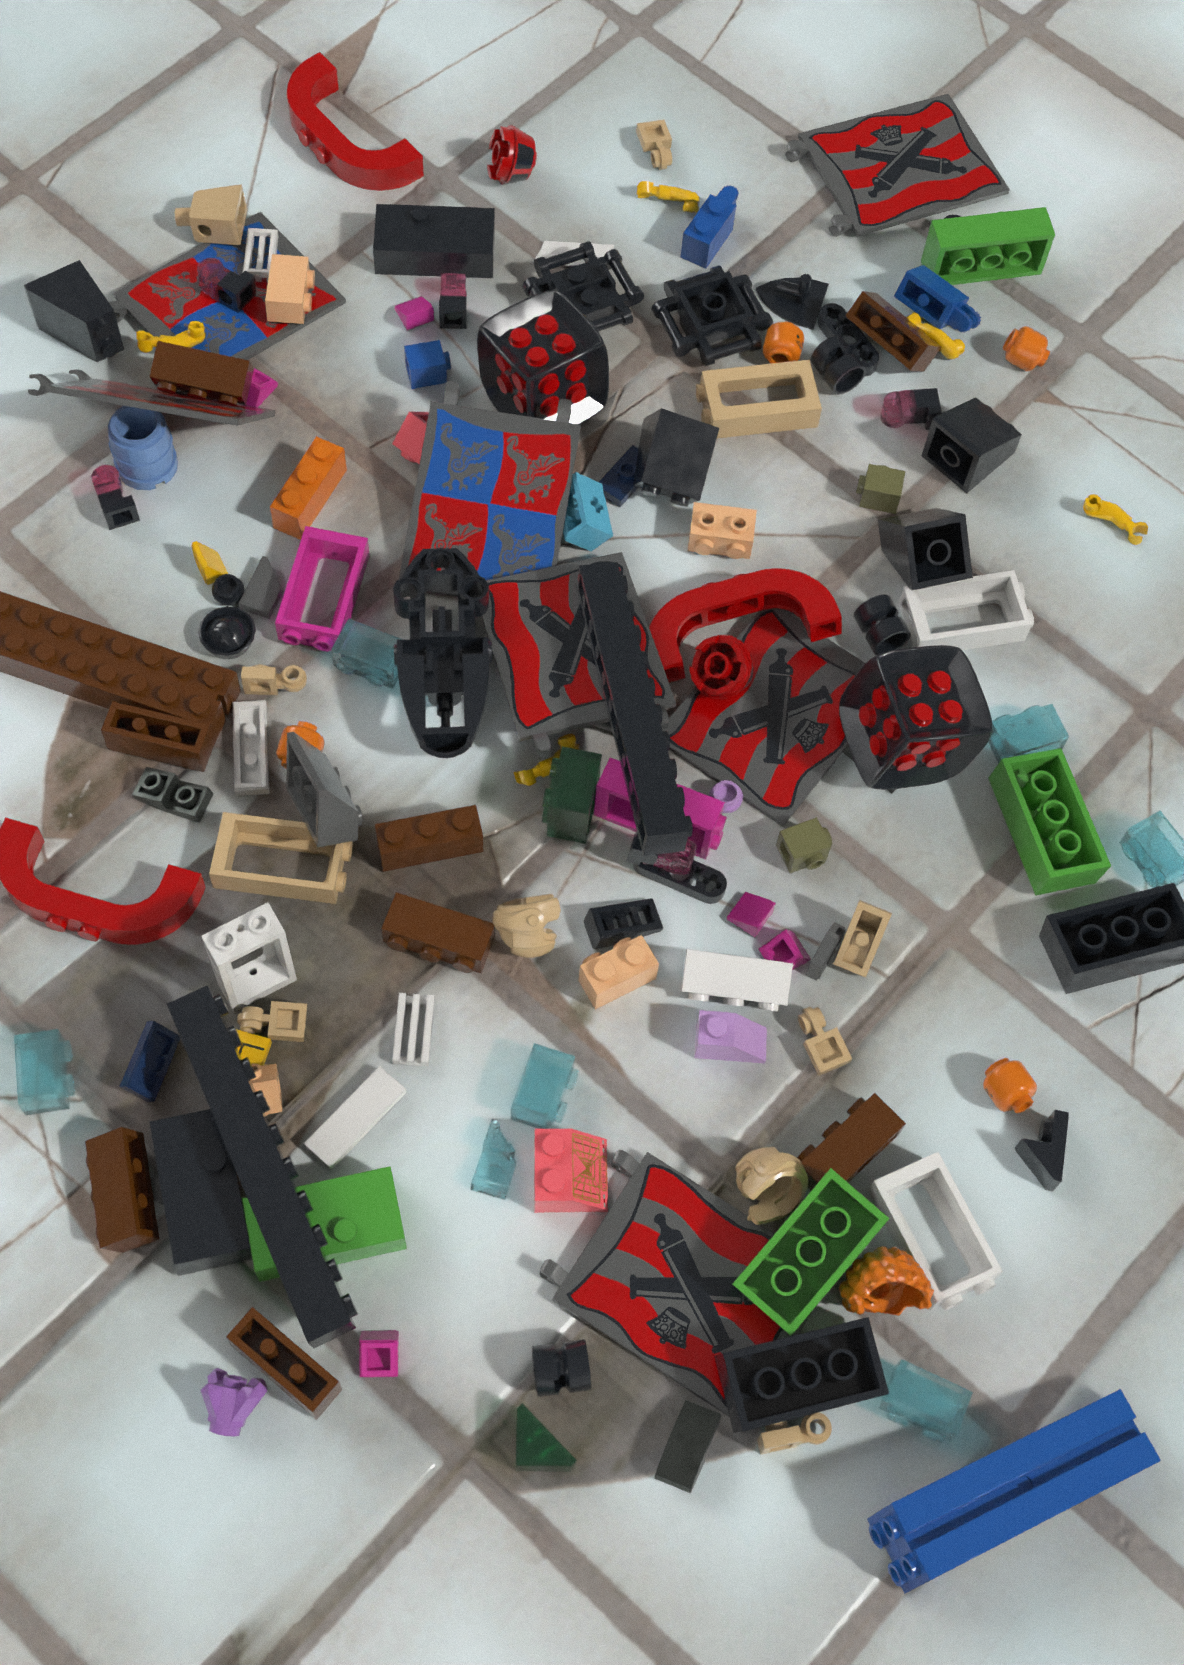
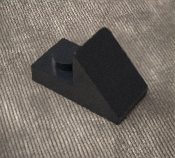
[1015,1110,1069,1191]

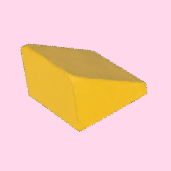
[191,541,228,585]

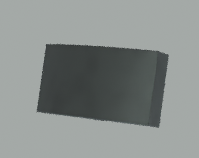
[132,767,213,822]
[654,1400,721,1493]

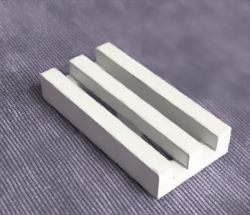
[243,228,278,282]
[392,993,435,1066]

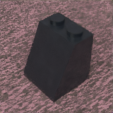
[24,260,124,362]
[921,397,1022,494]
[633,408,719,507]
[878,508,973,590]

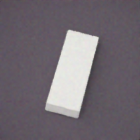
[232,700,270,796]
[304,1066,407,1171]

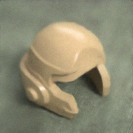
[493,894,561,958]
[735,1147,808,1225]

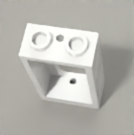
[898,570,1034,650]
[201,902,297,1012]
[868,1152,1003,1311]

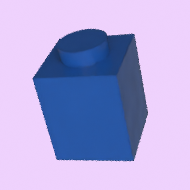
[404,340,451,389]

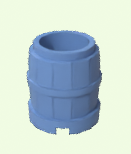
[108,406,178,490]

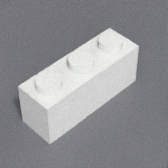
[681,949,793,1011]

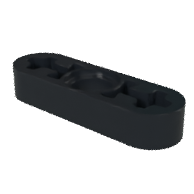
[818,303,879,376]
[633,852,727,904]

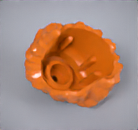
[839,1246,934,1316]

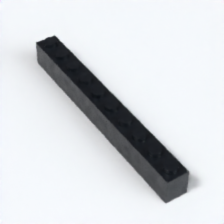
[576,562,693,856]
[167,985,358,1348]

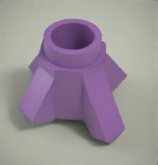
[200,1368,268,1437]

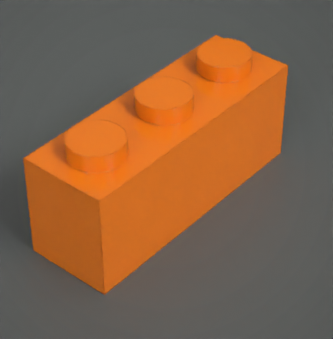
[270,436,347,540]

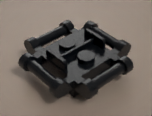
[522,241,644,332]
[651,265,773,366]

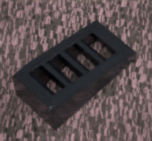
[584,898,663,949]

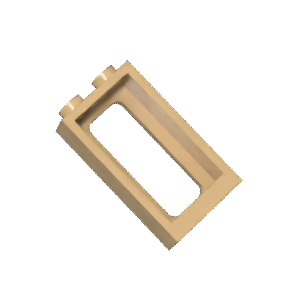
[696,360,822,439]
[209,812,353,904]

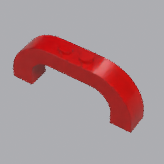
[287,52,424,191]
[649,568,842,683]
[0,817,206,945]

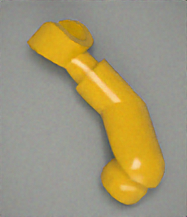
[636,181,700,213]
[906,312,965,360]
[136,321,205,353]
[1083,494,1148,545]
[513,734,579,786]

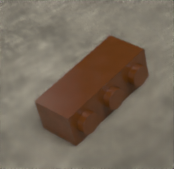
[845,291,942,372]
[149,341,254,406]
[101,701,215,772]
[374,805,483,872]
[381,892,495,973]
[797,1093,906,1191]
[85,1127,159,1253]
[226,1307,342,1420]

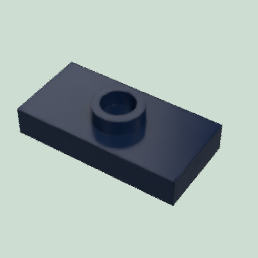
[599,445,639,507]
[119,1021,181,1102]

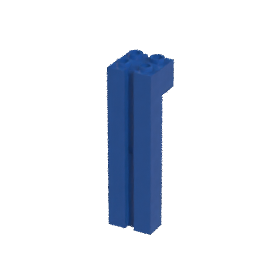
[867,1389,1161,1594]

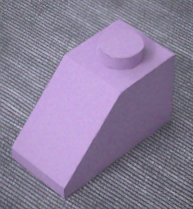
[694,1010,767,1064]

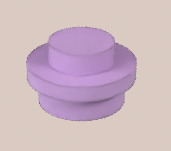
[709,780,743,813]

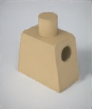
[175,185,248,245]

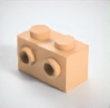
[265,254,315,324]
[688,502,757,559]
[578,935,659,1010]

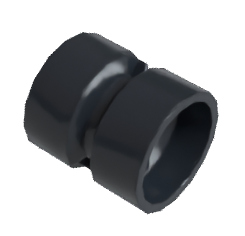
[810,336,867,395]
[853,594,911,655]
[532,1339,591,1397]

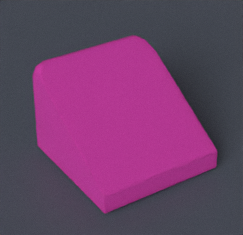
[394,296,434,330]
[246,368,278,407]
[726,892,776,937]
[759,929,811,970]
[359,1330,399,1377]

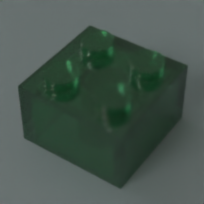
[542,746,602,844]

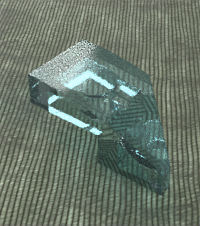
[470,1119,517,1200]

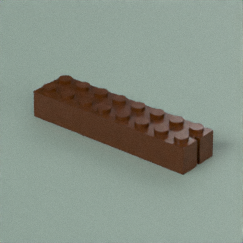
[0,591,241,742]

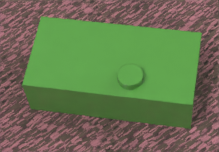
[921,207,1055,285]
[988,748,1111,896]
[242,1166,407,1282]
[733,1168,890,1336]

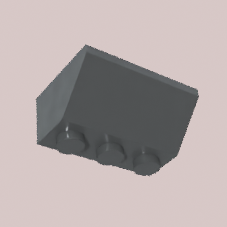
[286,732,363,847]

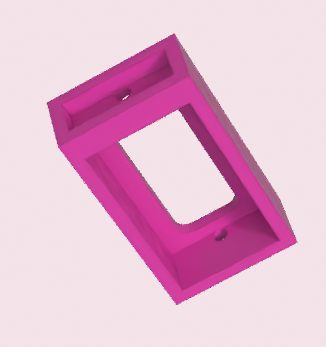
[275,526,370,652]
[594,757,727,860]

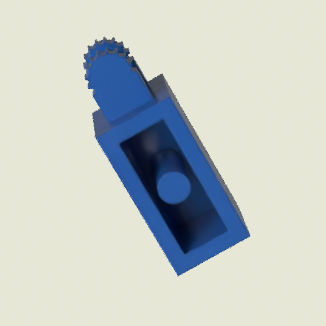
[680,185,739,269]
[894,265,981,333]

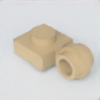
[636,120,672,170]
[241,664,307,695]
[237,1001,307,1042]
[798,1007,852,1076]
[757,1412,832,1455]

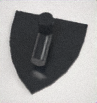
[756,274,829,330]

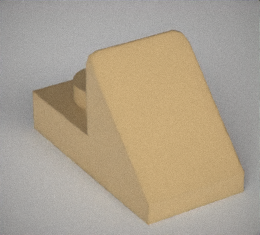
[834,900,892,977]

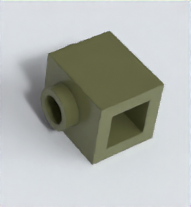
[856,464,906,514]
[776,817,832,874]

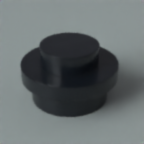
[212,574,245,606]

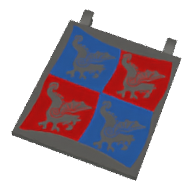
[109,211,346,393]
[399,381,581,598]

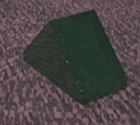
[516,1403,577,1472]

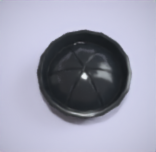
[198,606,256,659]

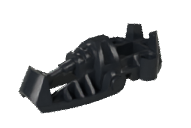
[393,548,492,758]

